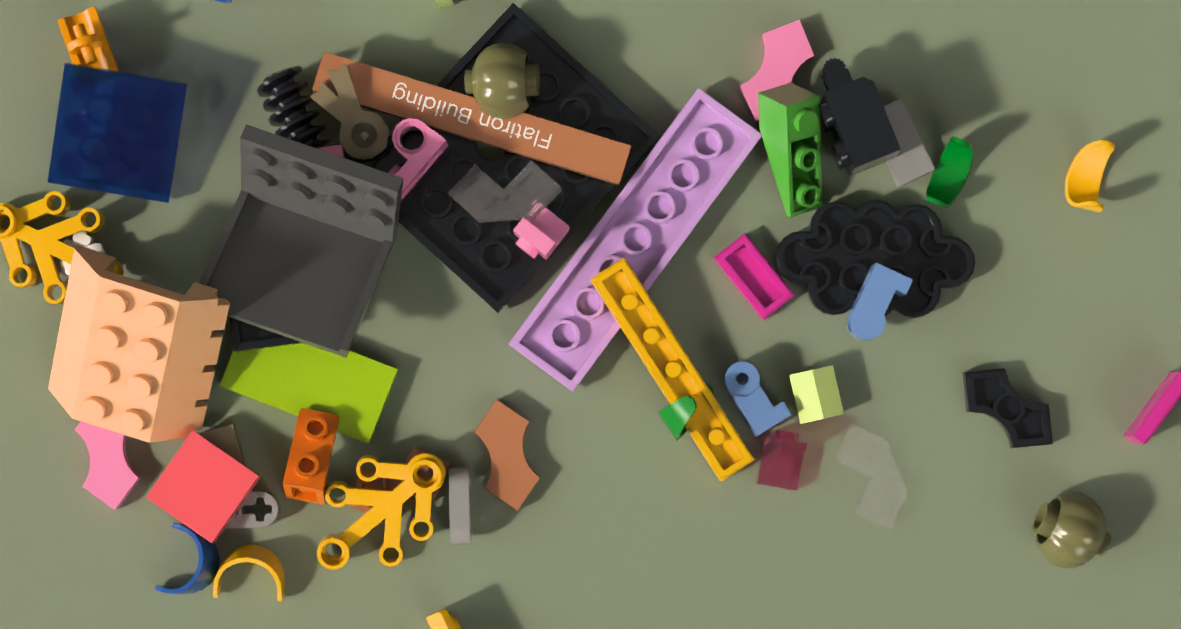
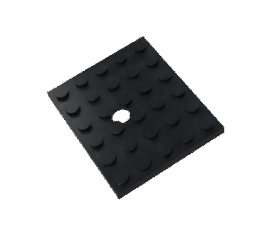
[363,3,660,313]

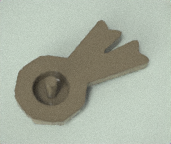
[311,64,389,160]

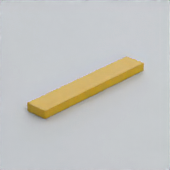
[589,257,755,482]

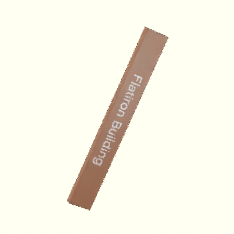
[312,52,631,185]

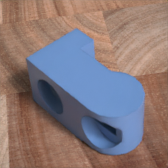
[847,263,913,341]
[723,361,791,437]

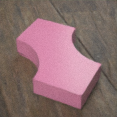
[740,19,814,123]
[75,421,141,510]

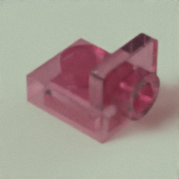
[756,430,807,491]

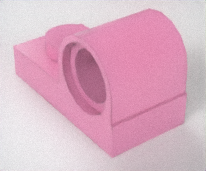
[388,118,449,201]

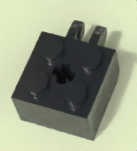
[819,57,901,176]

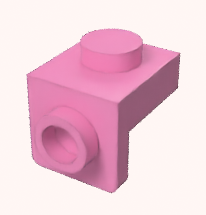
[513,204,570,260]

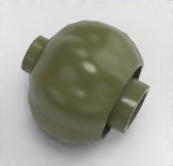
[464,43,540,119]
[1032,492,1111,568]

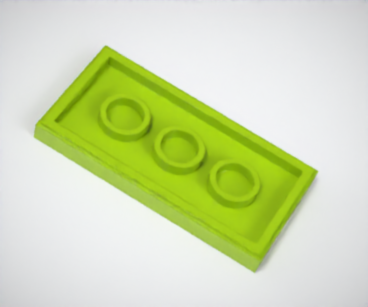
[219,343,399,444]

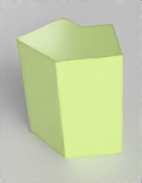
[789,365,844,424]

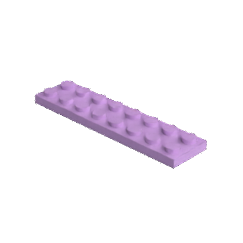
[508,88,762,392]

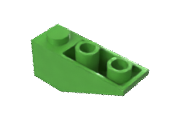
[758,83,822,218]

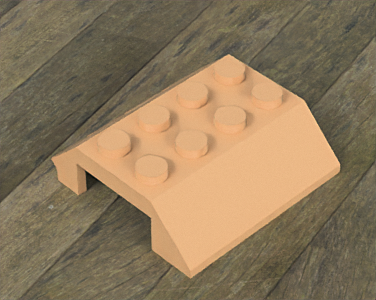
[48,245,230,443]

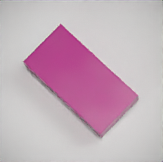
[713,233,794,320]
[1123,371,1181,444]

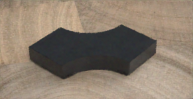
[962,368,1053,448]

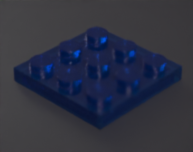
[48,62,188,203]

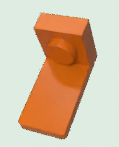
[283,408,339,505]

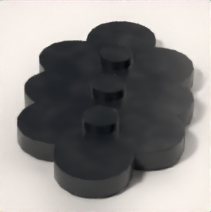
[774,200,975,318]

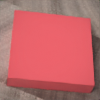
[146,430,261,543]

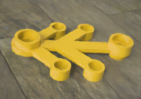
[0,191,124,305]
[317,453,446,570]

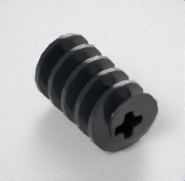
[257,66,330,148]

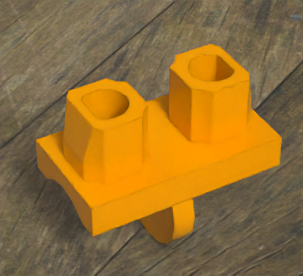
[57,6,121,89]

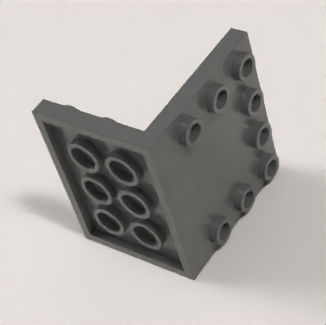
[199,124,403,358]

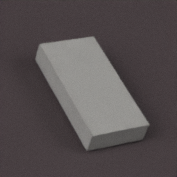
[884,98,935,188]

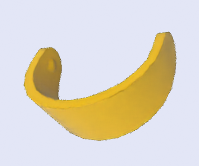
[1065,140,1115,213]
[213,544,285,602]

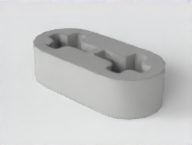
[449,467,472,544]
[226,491,281,528]

